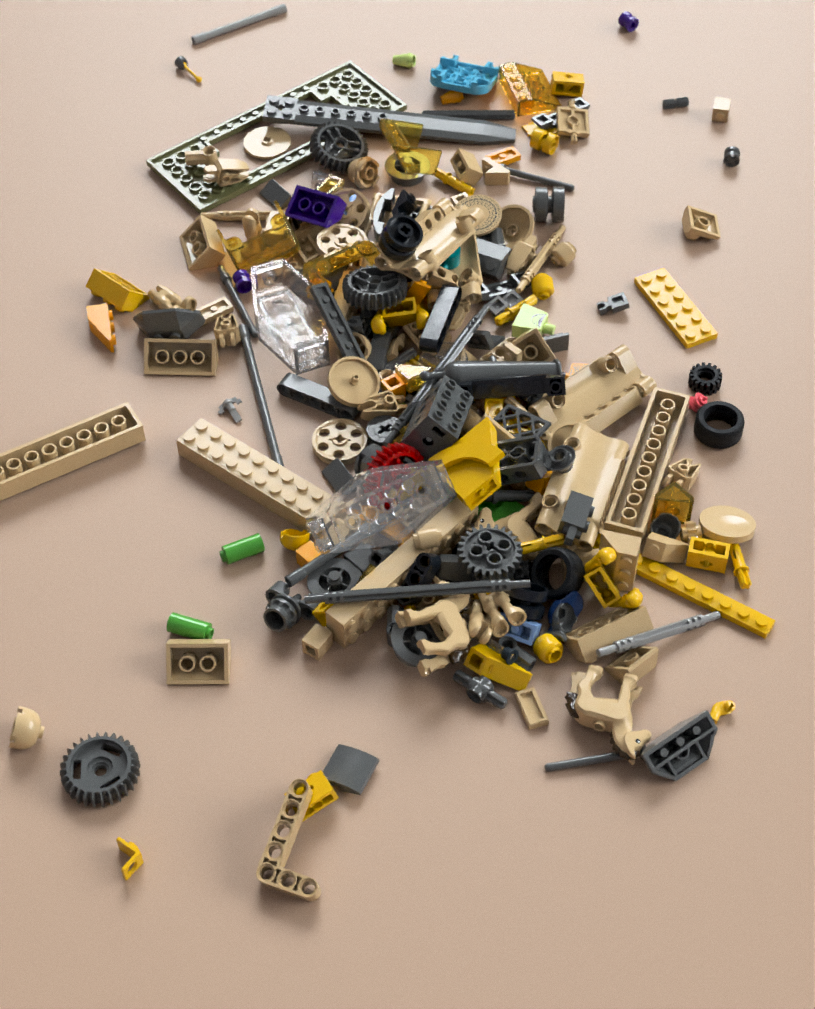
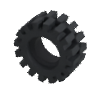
[688,362,723,396]

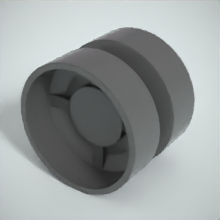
[532,187,565,222]

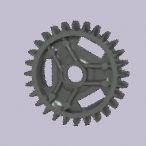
[309,121,369,175]
[342,264,408,312]
[60,732,141,808]

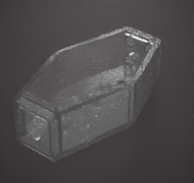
[250,258,330,375]
[306,459,457,555]

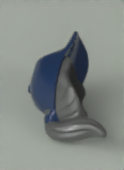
[547,591,583,642]

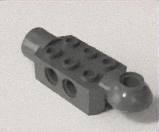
[497,434,576,485]

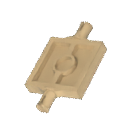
[556,99,590,145]

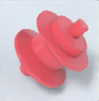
[689,392,708,413]

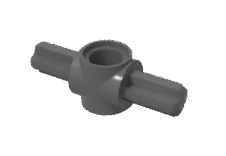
[453,670,508,709]

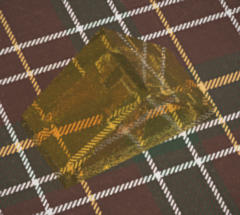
[395,364,431,393]

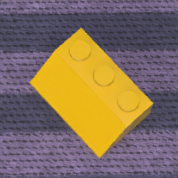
[86,268,149,313]

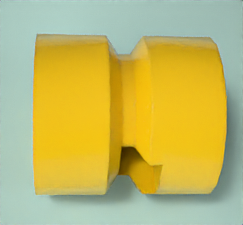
[530,128,559,155]

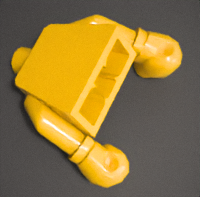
[371,297,430,335]
[584,547,643,609]

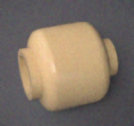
[551,242,576,267]

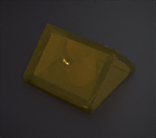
[651,481,694,524]

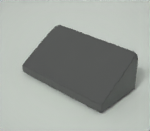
[260,179,292,211]
[322,458,357,498]

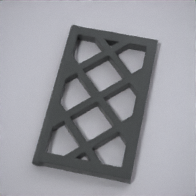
[494,404,551,438]

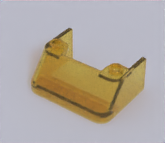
[379,118,442,175]
[216,200,300,277]
[303,240,381,290]

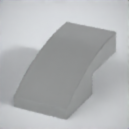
[486,289,524,316]

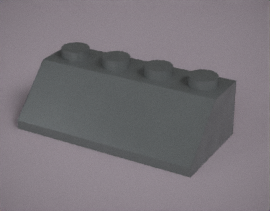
[476,238,512,281]

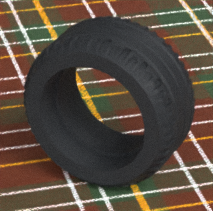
[694,401,745,449]
[530,547,585,600]

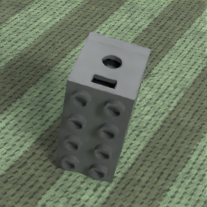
[401,375,474,464]

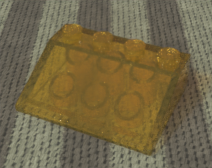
[499,62,562,117]

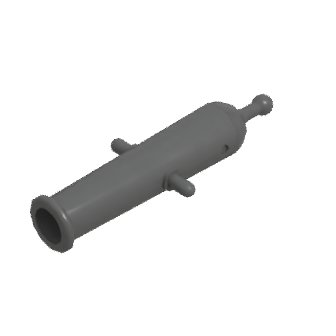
[420,355,562,384]

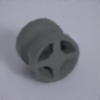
[723,146,740,167]

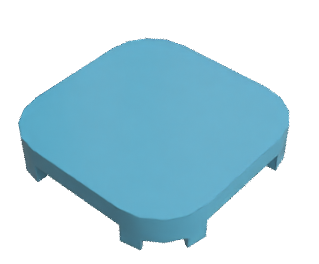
[430,55,499,95]

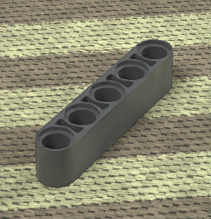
[277,373,360,420]

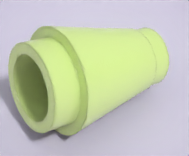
[392,53,416,68]

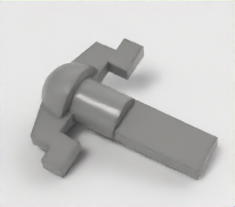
[218,397,242,423]

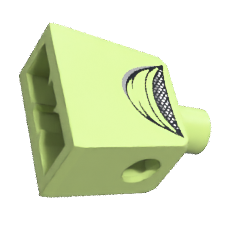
[512,303,556,338]

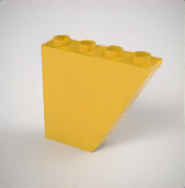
[428,417,501,511]

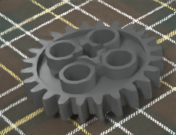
[457,524,523,580]

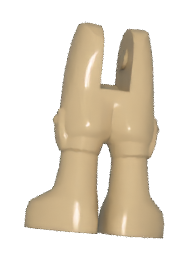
[240,208,265,258]
[148,284,197,311]
[477,591,527,637]
[463,599,493,645]

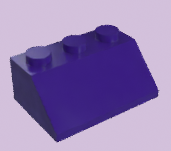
[284,185,347,228]

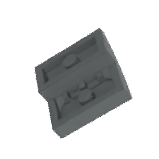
[323,744,380,795]

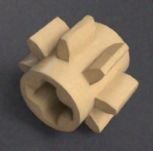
[679,521,702,545]

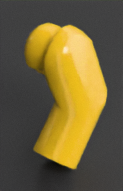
[710,700,736,724]

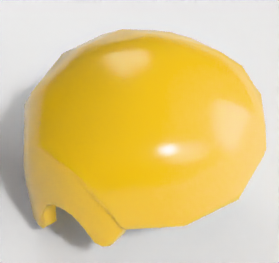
[280,528,310,551]

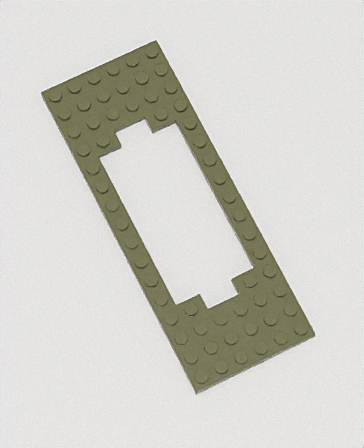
[146,60,407,214]

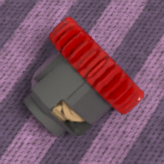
[354,442,428,512]

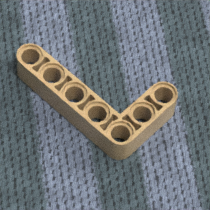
[256,778,321,902]

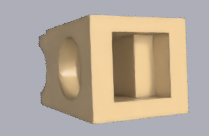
[424,266,459,288]

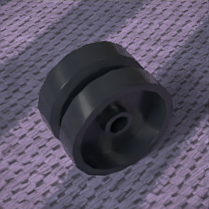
[378,214,423,261]
[500,580,549,620]

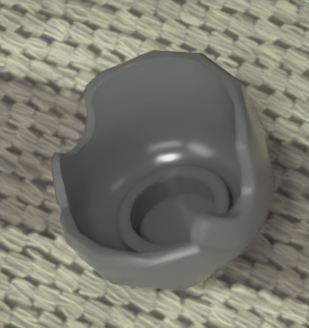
[649,513,681,539]

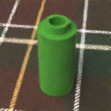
[219,533,265,565]
[166,612,214,639]

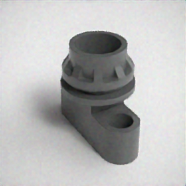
[263,581,320,632]

